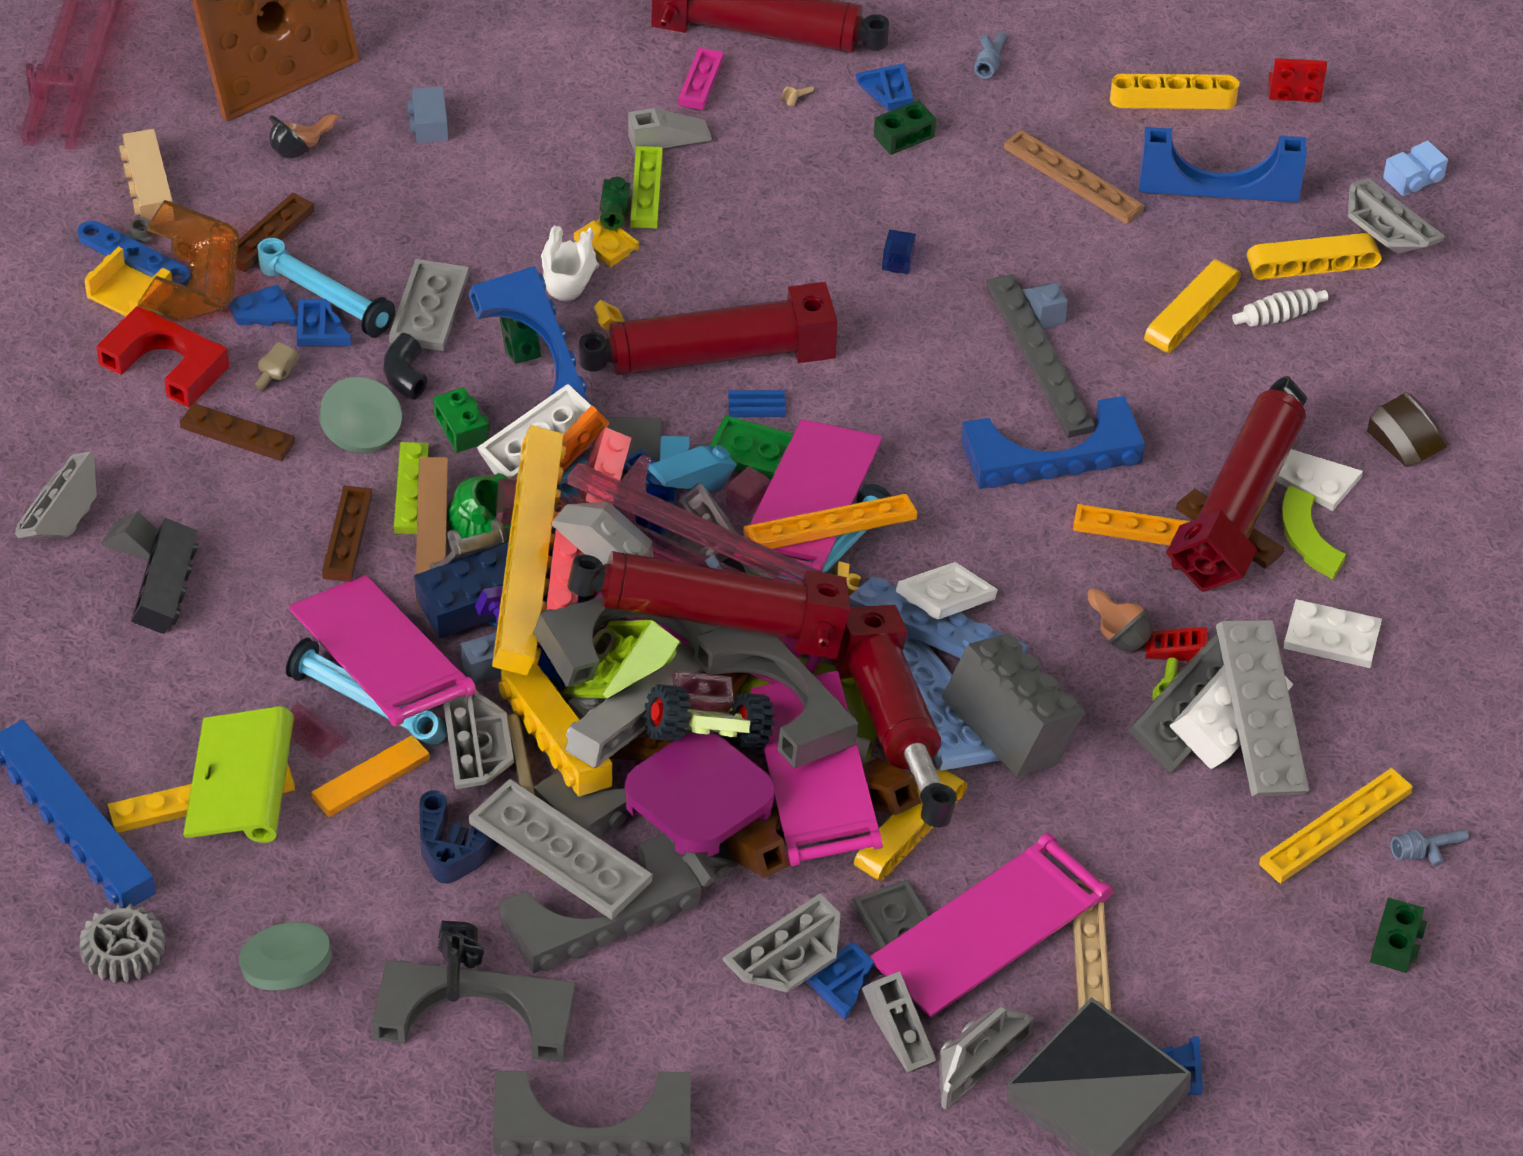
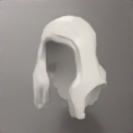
[541,225,599,302]

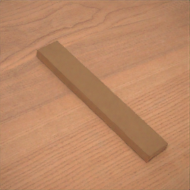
[1004,130,1144,224]
[415,457,448,606]

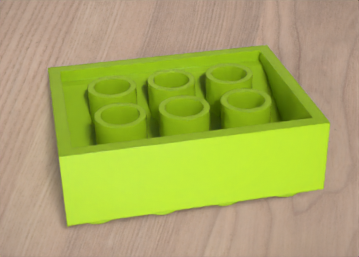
[562,620,680,698]

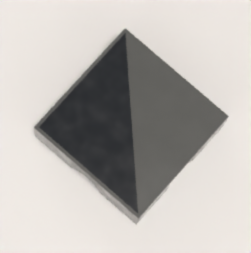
[1006,997,1191,1156]

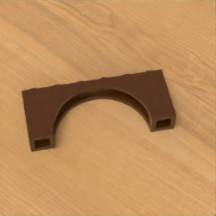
[725,758,921,878]

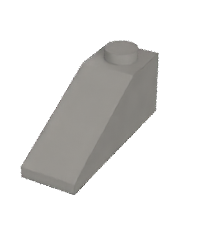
[862,971,937,1072]

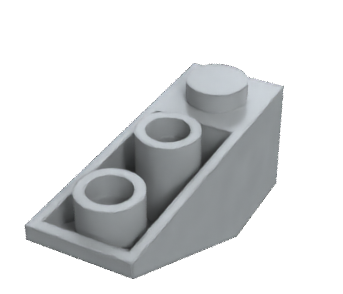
[628,108,712,153]

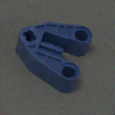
[419,790,499,884]

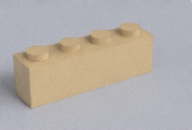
[119,129,175,223]

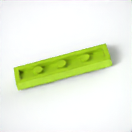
[630,146,663,229]
[394,442,429,534]

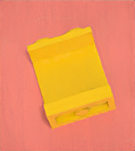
[85,246,173,316]

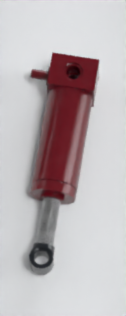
[832,605,957,828]

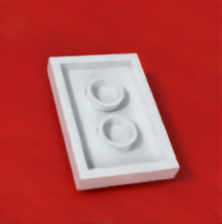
[896,562,998,620]
[1283,599,1382,668]

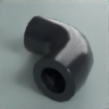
[383,333,427,400]

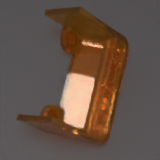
[138,200,239,321]

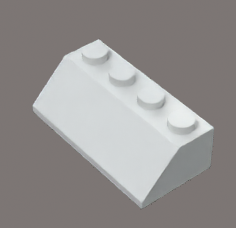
[477,384,599,487]

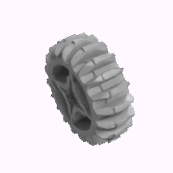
[79,903,166,983]

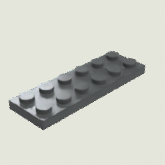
[1127,618,1234,773]

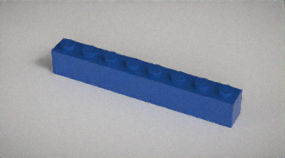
[0,720,156,908]

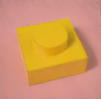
[594,300,625,331]

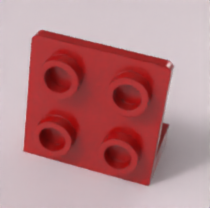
[1268,58,1327,102]

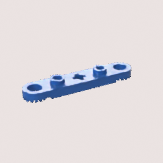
[77,221,191,290]

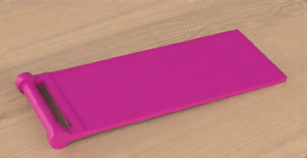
[735,419,882,573]
[289,575,476,727]
[750,671,883,867]
[870,832,1114,1017]

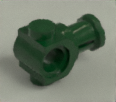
[599,177,631,230]

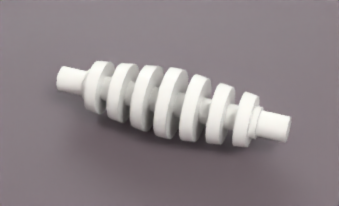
[1232,288,1328,327]

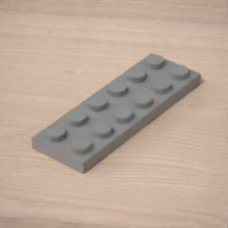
[1216,620,1309,797]
[469,779,653,920]

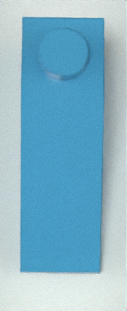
[648,445,737,492]

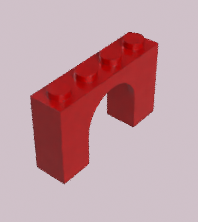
[96,306,229,408]

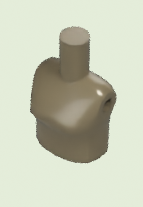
[254,342,300,391]
[592,628,616,659]

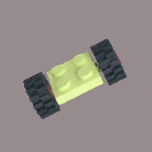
[644,684,775,749]

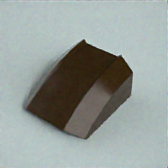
[1367,391,1448,467]

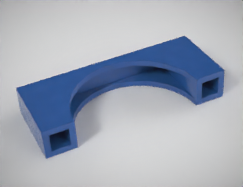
[1139,127,1307,203]
[468,266,594,416]
[961,396,1145,489]

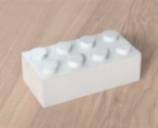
[1170,666,1293,769]

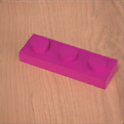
[678,47,724,110]

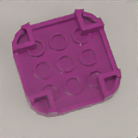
[625,732,775,857]

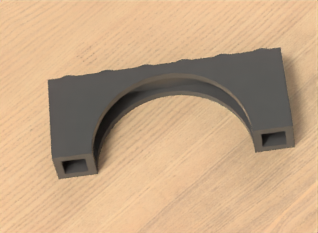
[534,596,721,687]
[694,627,858,769]
[533,729,715,839]
[499,833,701,974]
[372,960,575,1063]
[493,1071,691,1156]

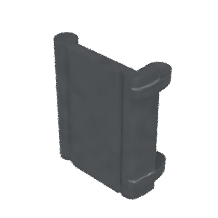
[429,519,510,569]

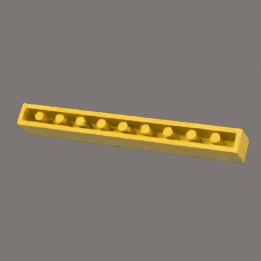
[492,425,566,676]

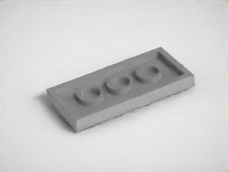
[389,259,469,351]

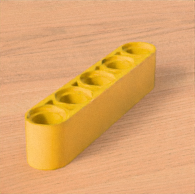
[1110,74,1239,109]
[1246,233,1381,280]
[1144,259,1241,354]
[854,768,967,882]

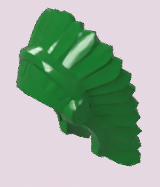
[447,473,516,539]

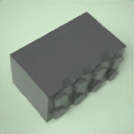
[942,633,1086,777]

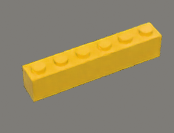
[499,664,612,797]

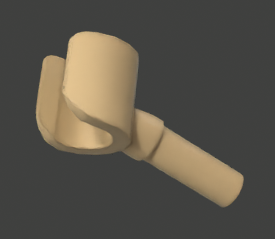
[780,86,814,106]

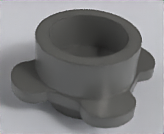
[126,217,157,243]

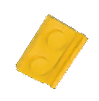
[574,216,639,268]

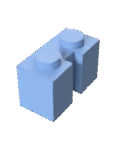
[1383,141,1448,196]

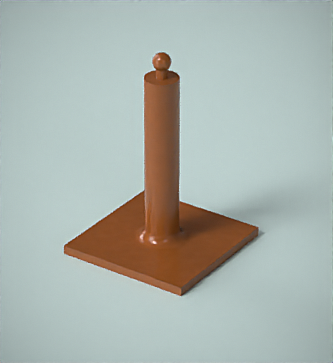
[192,0,360,121]

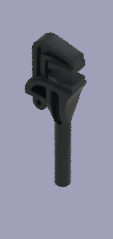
[438,920,484,1002]

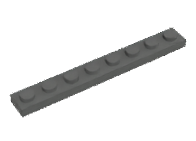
[987,274,1095,438]

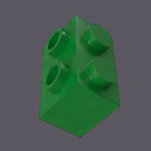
[433,387,490,453]

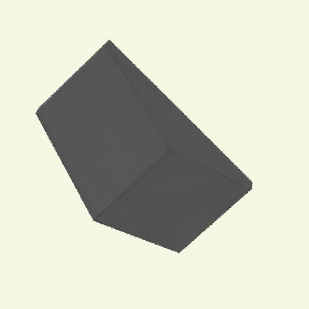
[101,511,157,559]

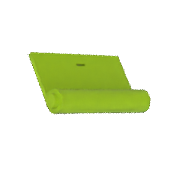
[183,706,294,843]

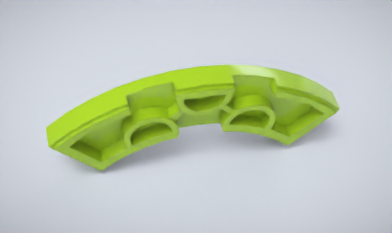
[1281,485,1346,579]

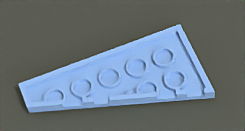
[903,635,1001,771]

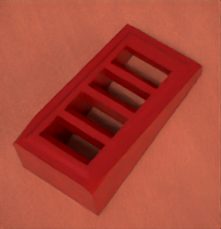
[1146,627,1207,662]

